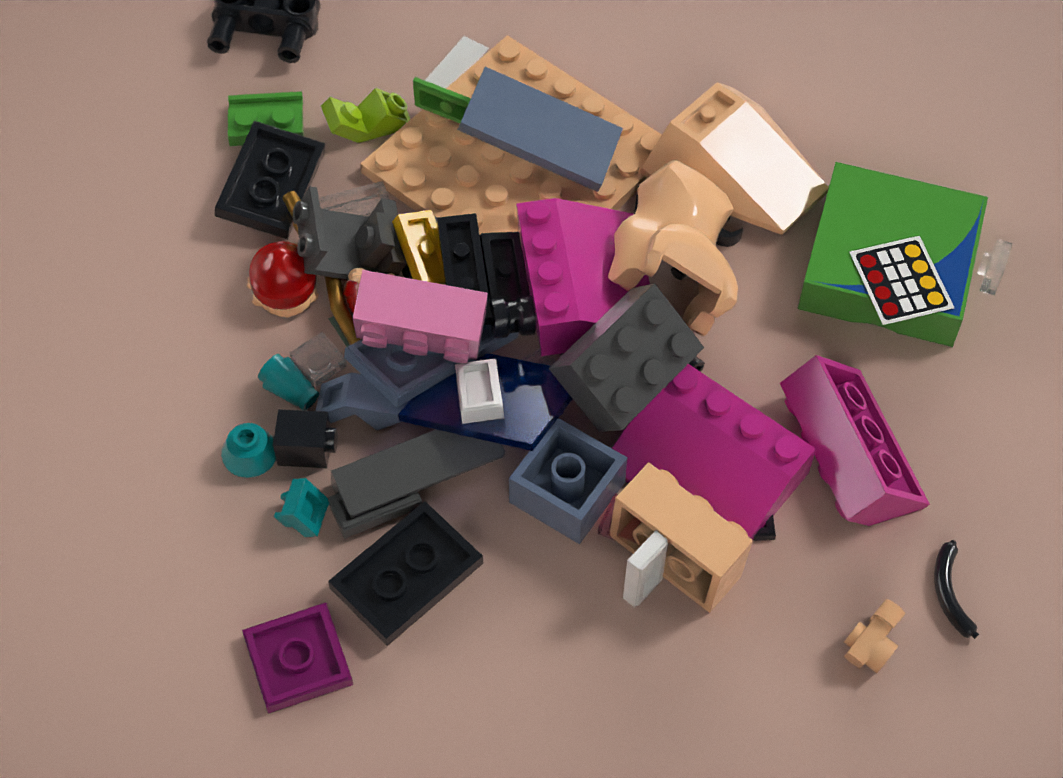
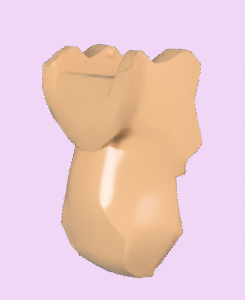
[608,160,738,336]

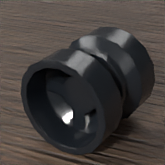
[490,295,536,339]

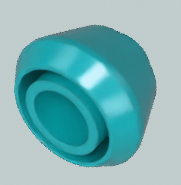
[221,423,276,478]

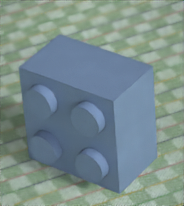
[509,417,628,544]

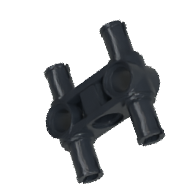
[207,0,321,63]

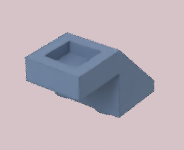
[316,372,411,431]

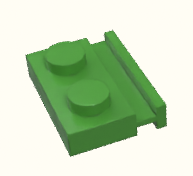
[228,91,304,146]

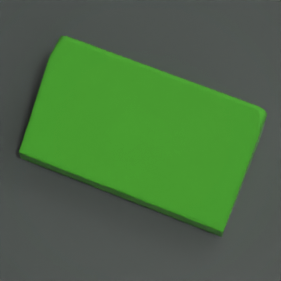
[413,77,471,123]

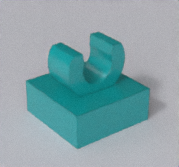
[274,478,329,537]

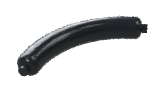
[934,540,979,639]

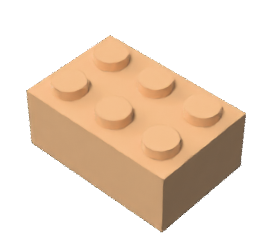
[609,462,753,613]

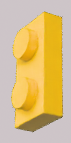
[392,210,446,285]

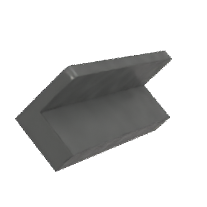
[331,419,505,517]

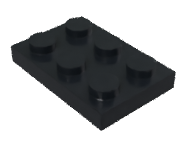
[215,121,326,240]
[328,501,483,646]

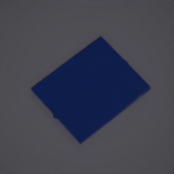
[398,353,573,451]

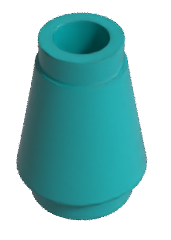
[258,354,319,411]

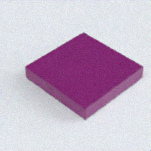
[242,602,353,714]

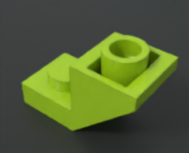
[321,88,411,143]

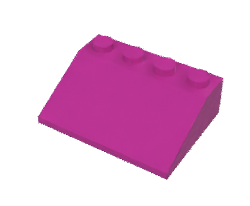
[516,198,650,356]
[612,364,816,540]

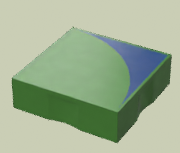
[798,162,988,347]

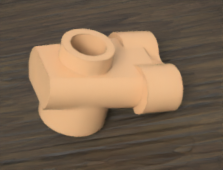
[844,599,905,673]

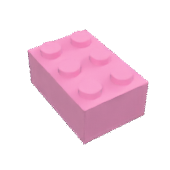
[353,270,488,363]

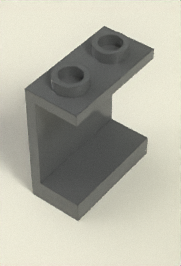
[293,186,407,280]

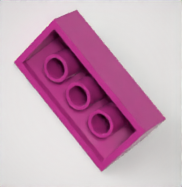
[780,355,930,526]

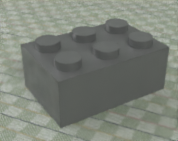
[548,283,704,432]

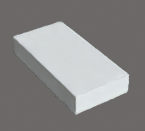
[455,359,504,424]
[623,530,668,607]

